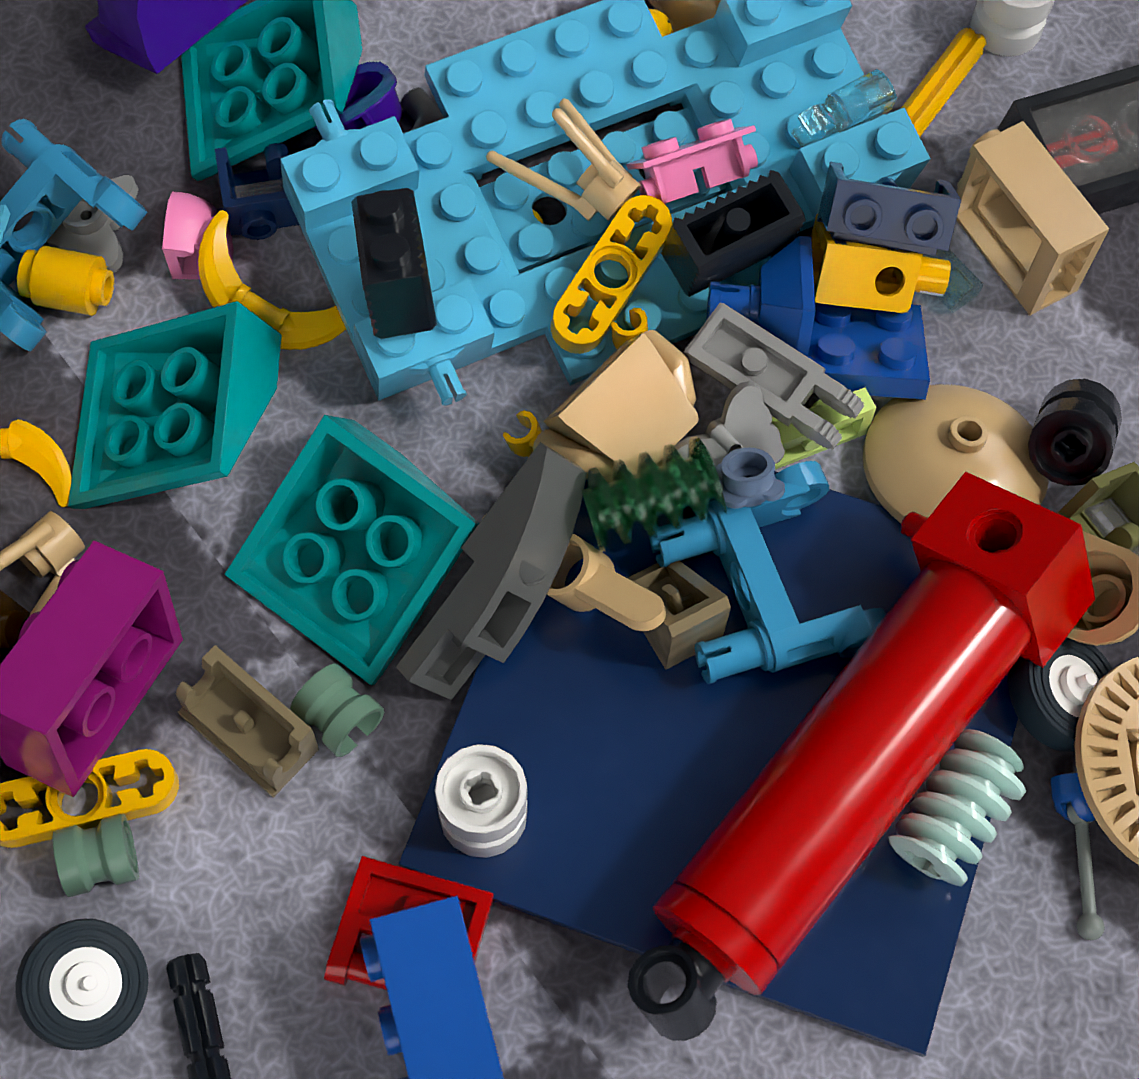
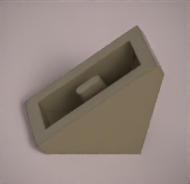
[627,561,731,670]

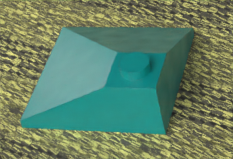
[181,0,363,181]
[68,301,282,509]
[224,415,479,686]

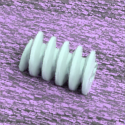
[888,729,1026,886]

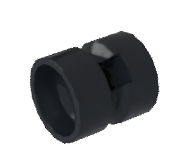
[1028,378,1122,486]

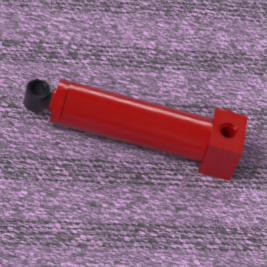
[627,471,1095,1041]

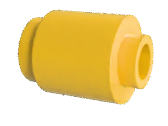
[17,246,114,316]

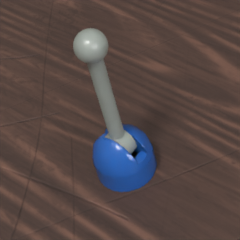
[1050,773,1105,941]

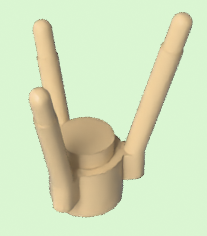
[486,99,641,221]
[0,511,85,616]

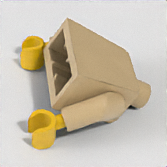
[503,308,699,493]

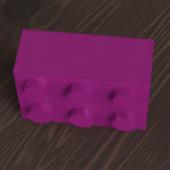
[0,540,183,798]

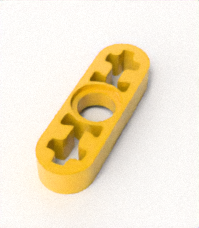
[550,195,672,354]
[0,749,179,848]

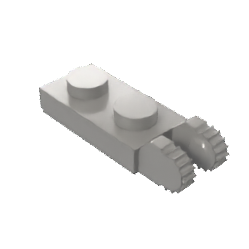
[684,302,864,450]

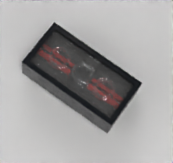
[997,65,1139,214]

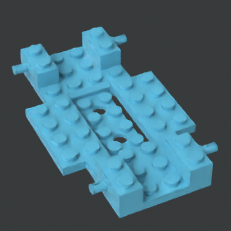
[280,0,931,406]

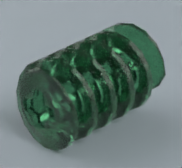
[581,436,727,552]

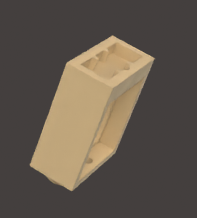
[957,121,1109,316]

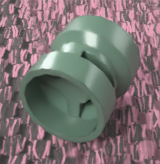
[290,663,384,757]
[52,813,139,897]

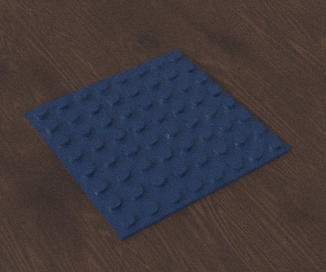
[398,440,1018,1057]

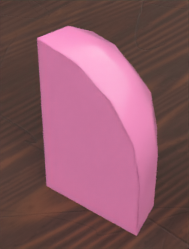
[162,192,234,279]

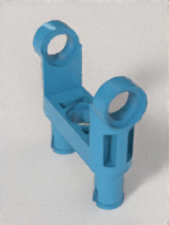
[0,119,148,351]
[649,461,886,684]

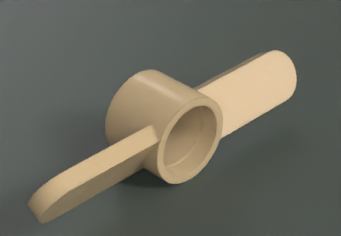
[482,513,666,631]

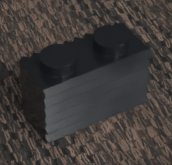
[661,170,806,297]
[351,188,437,339]

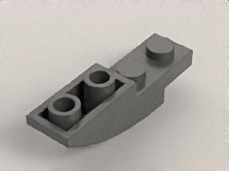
[396,442,587,700]

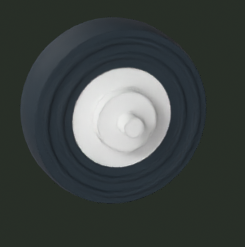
[1008,637,1113,752]
[15,919,148,1050]

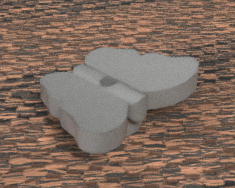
[47,175,138,273]
[666,381,785,494]

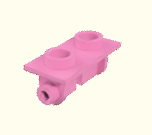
[626,118,758,204]

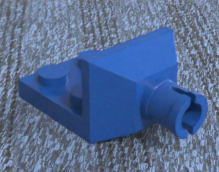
[706,236,930,400]

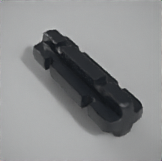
[166,953,231,1079]

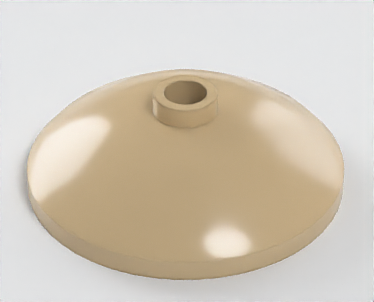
[863,384,1049,523]

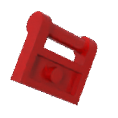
[324,856,494,991]

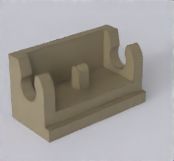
[176,645,319,798]

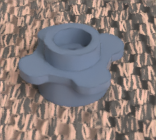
[712,448,785,509]

